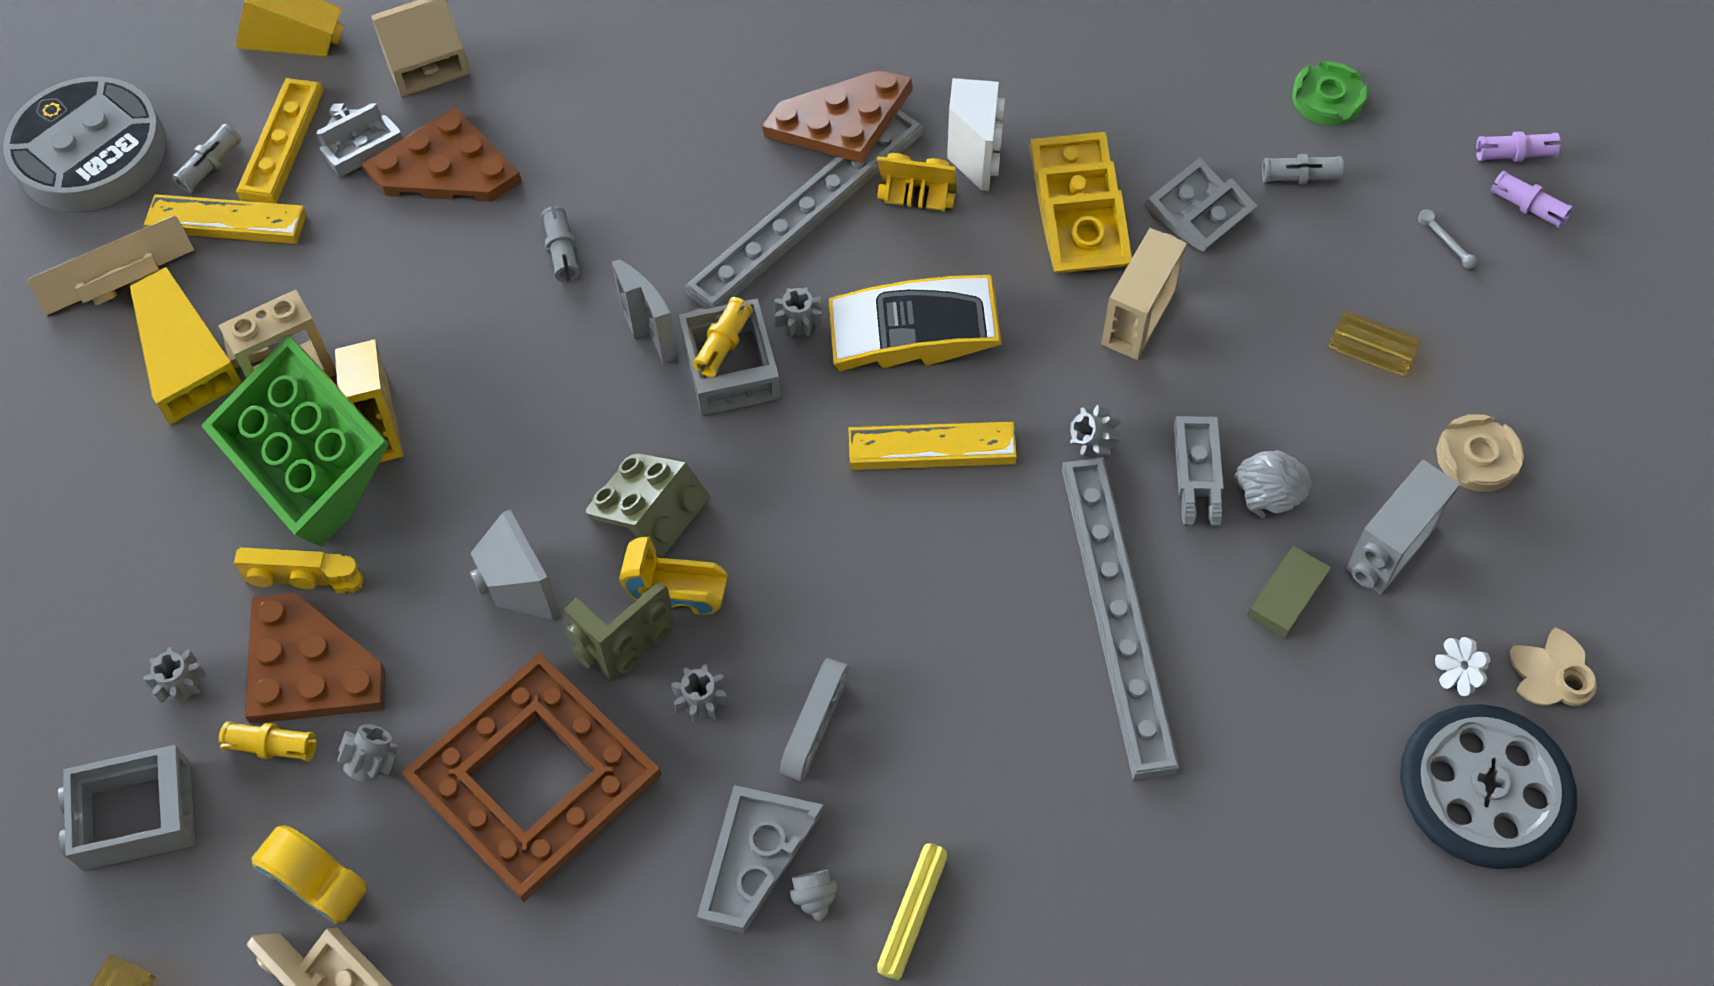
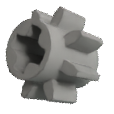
[774,287,822,337]
[1070,405,1121,458]
[143,647,206,705]
[671,664,728,723]
[337,724,397,782]

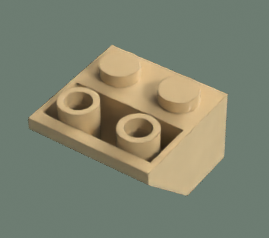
[371,0,471,97]

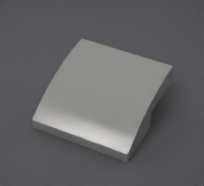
[1144,157,1257,251]
[612,259,678,364]

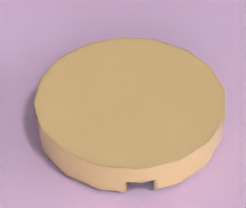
[1436,414,1525,492]

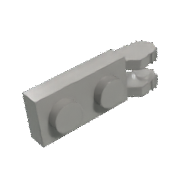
[1174,416,1224,526]

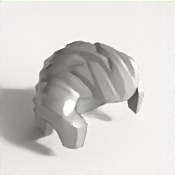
[1234,450,1313,518]

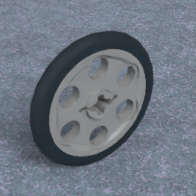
[1400,704,1577,869]

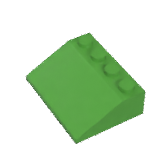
[201,335,389,547]

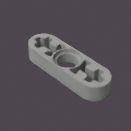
[779,657,849,782]

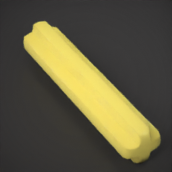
[877,843,947,980]

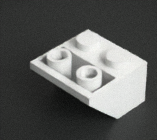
[947,78,1005,191]

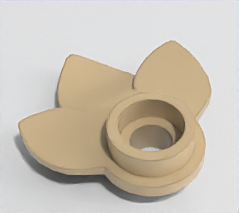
[1510,627,1597,706]

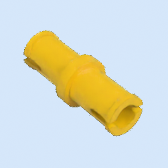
[692,297,753,377]
[219,721,317,761]

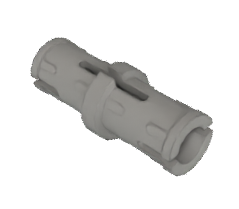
[172,124,241,193]
[1262,154,1344,185]
[541,206,580,282]

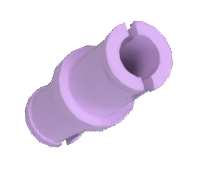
[1476,132,1561,162]
[1490,170,1574,229]

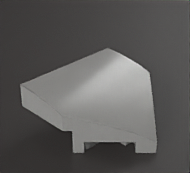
[316,103,404,177]

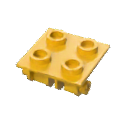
[877,153,958,212]

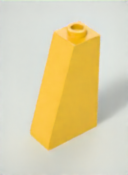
[130,267,242,425]

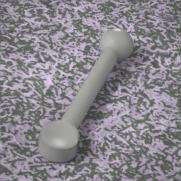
[1418,209,1478,269]

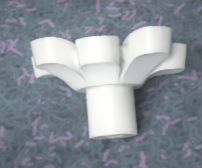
[1435,637,1490,696]

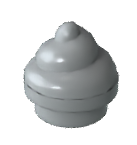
[790,870,838,921]

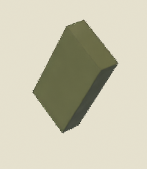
[1247,546,1331,638]

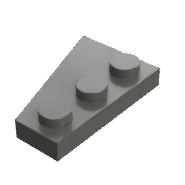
[697,785,824,933]

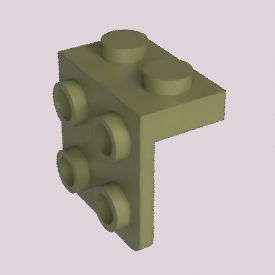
[586,453,711,558]
[564,582,674,682]

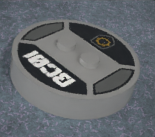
[3,77,166,212]

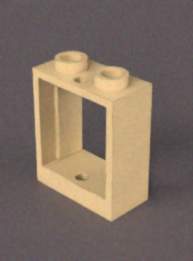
[1101,228,1187,360]
[218,289,337,378]

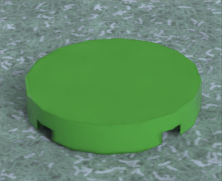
[1292,61,1369,126]

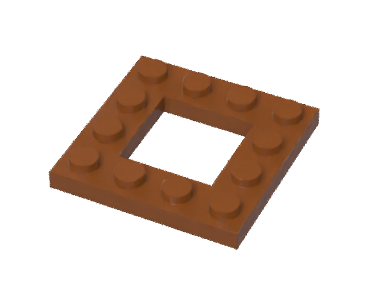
[401,652,662,903]

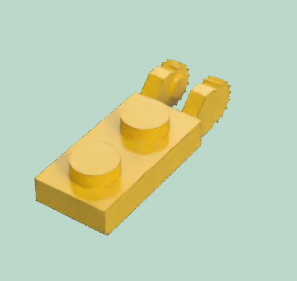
[234,547,364,594]

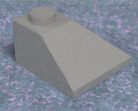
[470,509,561,620]

